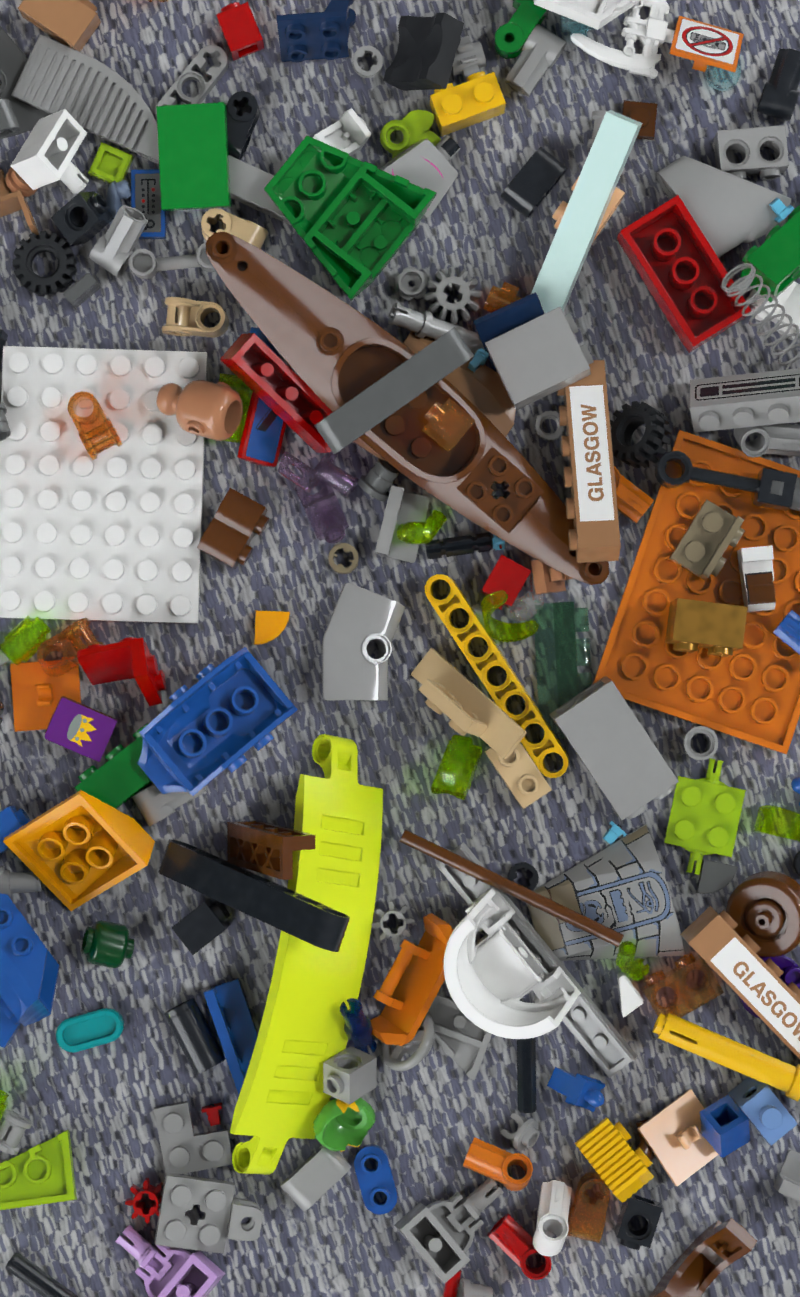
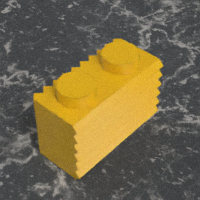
[575,1117,654,1203]

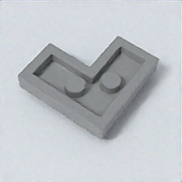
[154,1101,233,1175]

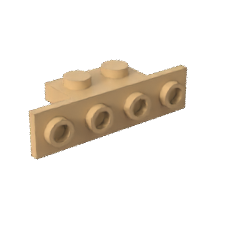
[411,648,527,759]

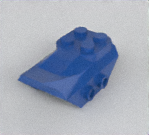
[137,647,298,796]
[0,893,60,1027]

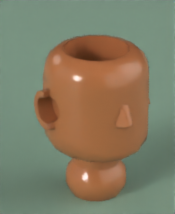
[156,380,243,441]

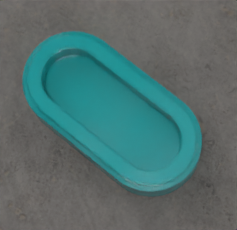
[56,1007,124,1053]

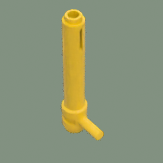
[652,1013,800,1101]

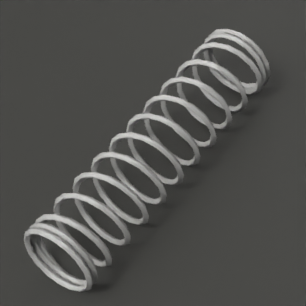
[721,263,800,369]

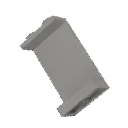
[549,676,679,820]

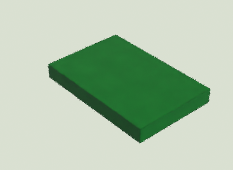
[156,102,231,211]

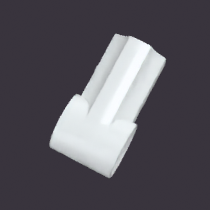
[532,1180,572,1256]

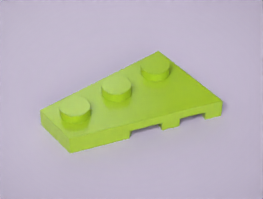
[0,1130,77,1210]

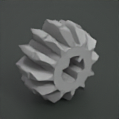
[424,267,482,325]

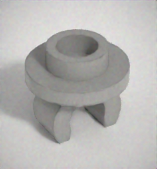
[501,1113,540,1151]

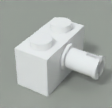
[11,109,89,194]

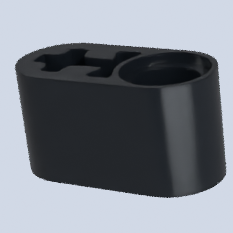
[501,147,568,218]

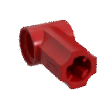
[487,1213,552,1280]

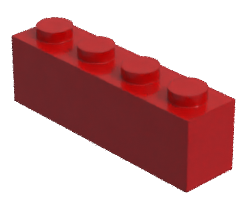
[220,333,333,453]

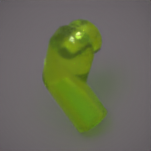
[396,510,447,544]

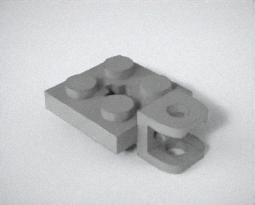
[154,1173,263,1254]

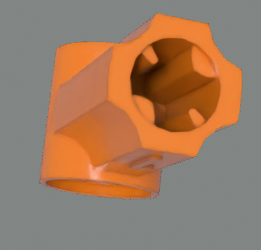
[614,466,654,524]
[463,1137,533,1191]

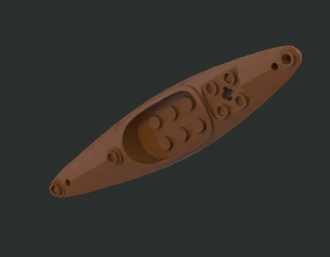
[206,232,609,585]

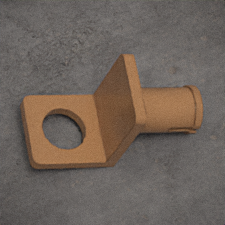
[0,169,39,235]

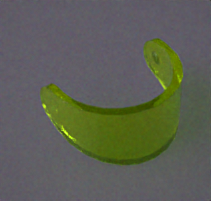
[480,590,539,642]
[754,805,800,841]

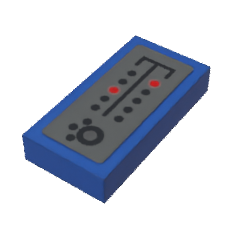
[131,169,166,239]

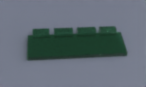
[533,602,592,740]

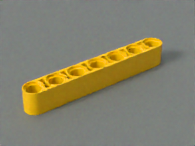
[425,574,569,778]

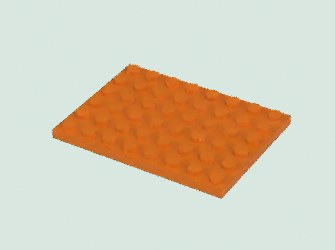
[592,430,800,754]

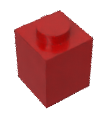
[216,2,265,61]
[481,554,531,610]

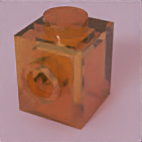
[422,398,476,452]

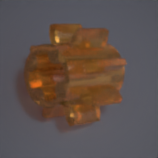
[483,281,522,313]

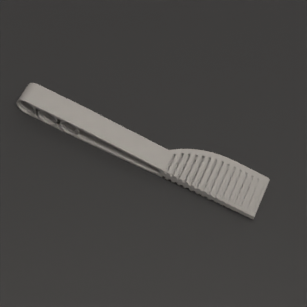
[11,34,292,226]

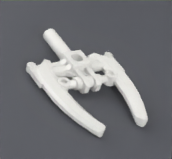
[570,0,675,79]

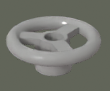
[381,1012,434,1071]

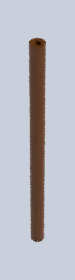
[400,829,624,947]

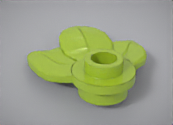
[380,110,441,159]

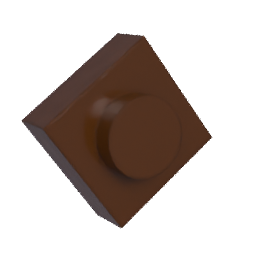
[622,100,658,140]

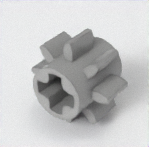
[451,35,487,81]
[372,901,415,945]

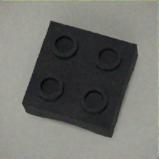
[383,13,464,91]

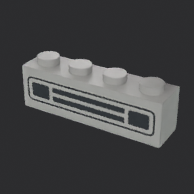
[689,368,800,433]

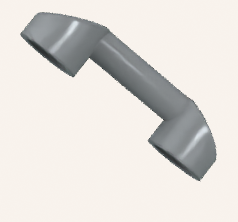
[129,242,216,279]

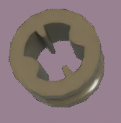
[328,543,359,574]

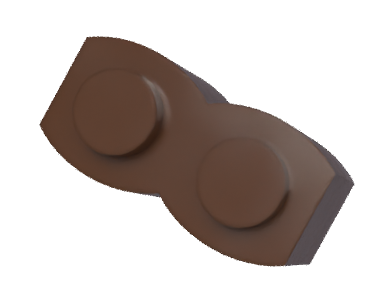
[197,488,270,570]

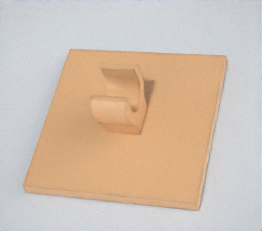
[637,1089,719,1186]

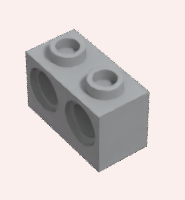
[713,125,789,180]

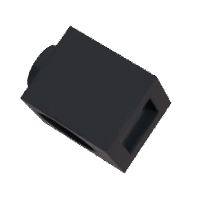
[51,191,114,245]
[614,1194,663,1250]

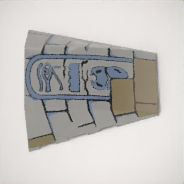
[527,824,685,961]

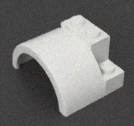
[444,887,581,1039]

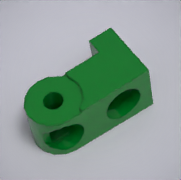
[495,0,548,59]

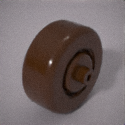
[726,871,800,957]

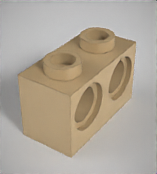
[484,742,552,809]

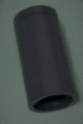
[164,997,226,1075]

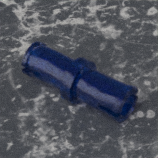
[340,998,377,1054]

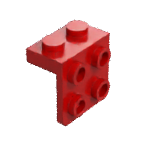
[77,637,166,706]

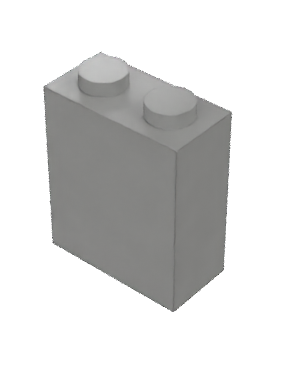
[485,307,594,411]

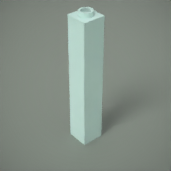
[531,110,642,314]

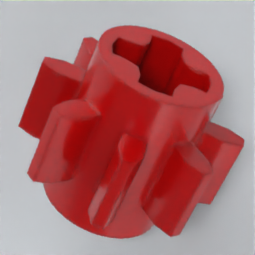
[125,1178,163,1224]

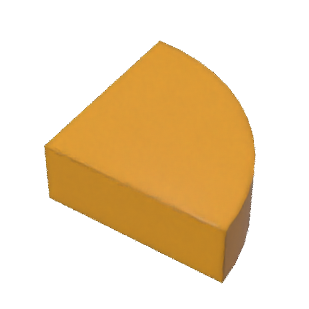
[254,610,290,645]

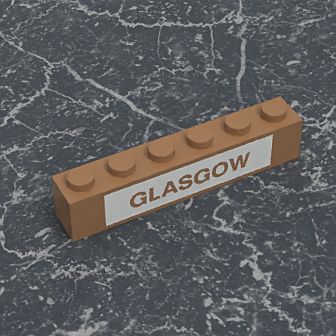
[557,360,621,563]
[680,906,800,1059]

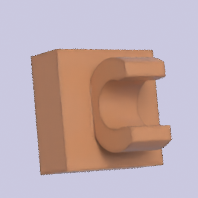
[530,560,574,595]

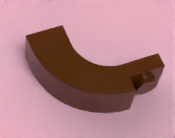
[650,1217,757,1297]

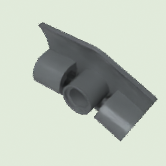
[0,26,51,139]

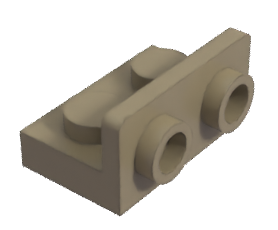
[669,500,745,580]

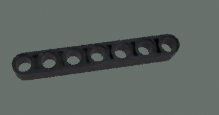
[158,839,350,952]

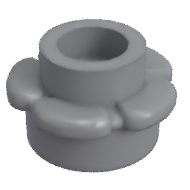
[395,267,428,300]

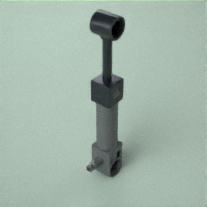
[655,451,800,511]

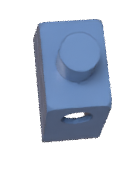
[728,1077,798,1146]

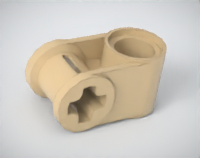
[201,208,268,249]
[162,297,229,338]

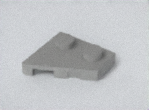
[422,994,492,1081]

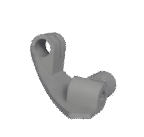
[656,156,791,258]

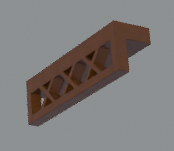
[227,820,315,880]

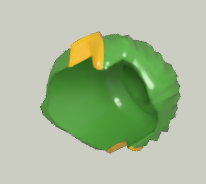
[313,1098,376,1152]

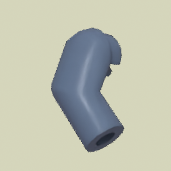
[106,180,131,225]

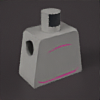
[379,135,460,219]

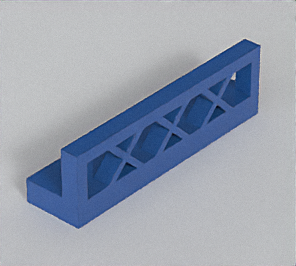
[203,978,258,1094]

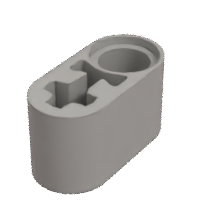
[280,1145,352,1212]

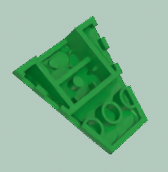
[264,136,437,301]

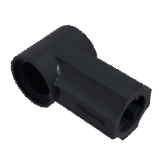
[757,48,800,122]

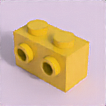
[430,71,506,137]

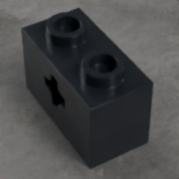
[172,898,231,955]

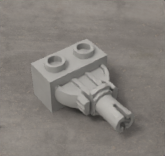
[394,1178,504,1284]

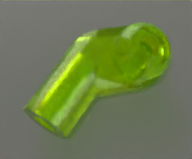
[615,941,650,981]

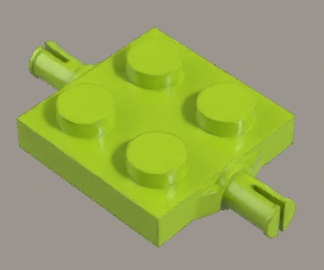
[664,758,746,875]

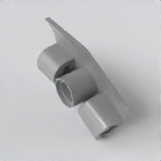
[322,583,406,701]

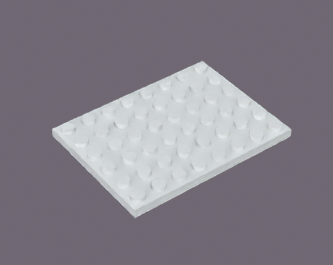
[0,346,208,624]

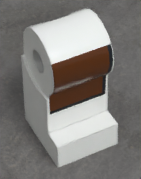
[737,545,776,612]

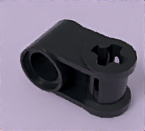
[226,91,260,160]

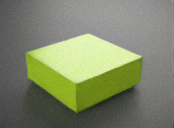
[88,142,134,184]

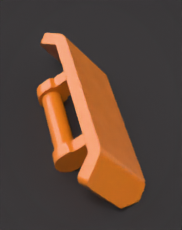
[367,913,454,1046]

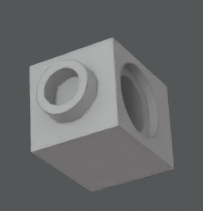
[323,1046,377,1105]

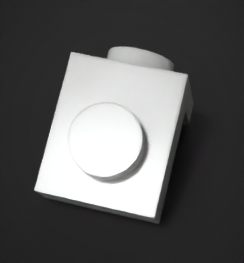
[313,108,371,156]

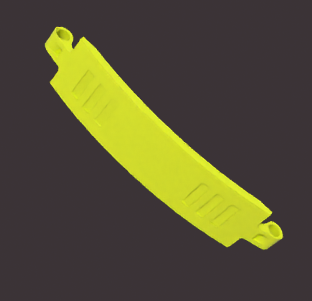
[230,734,383,1175]

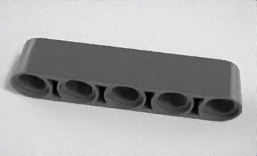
[314,327,474,455]

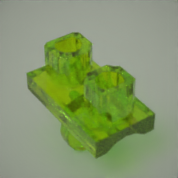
[431,735,482,800]

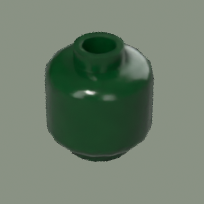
[81,920,135,968]

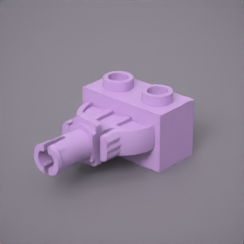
[116,1225,226,1297]

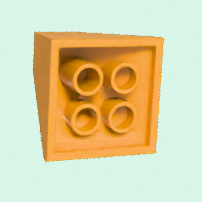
[3,790,155,911]

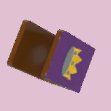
[44,696,117,762]

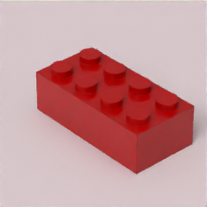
[617,195,752,353]

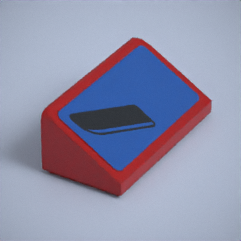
[237,392,286,468]

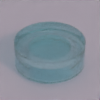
[706,63,741,92]

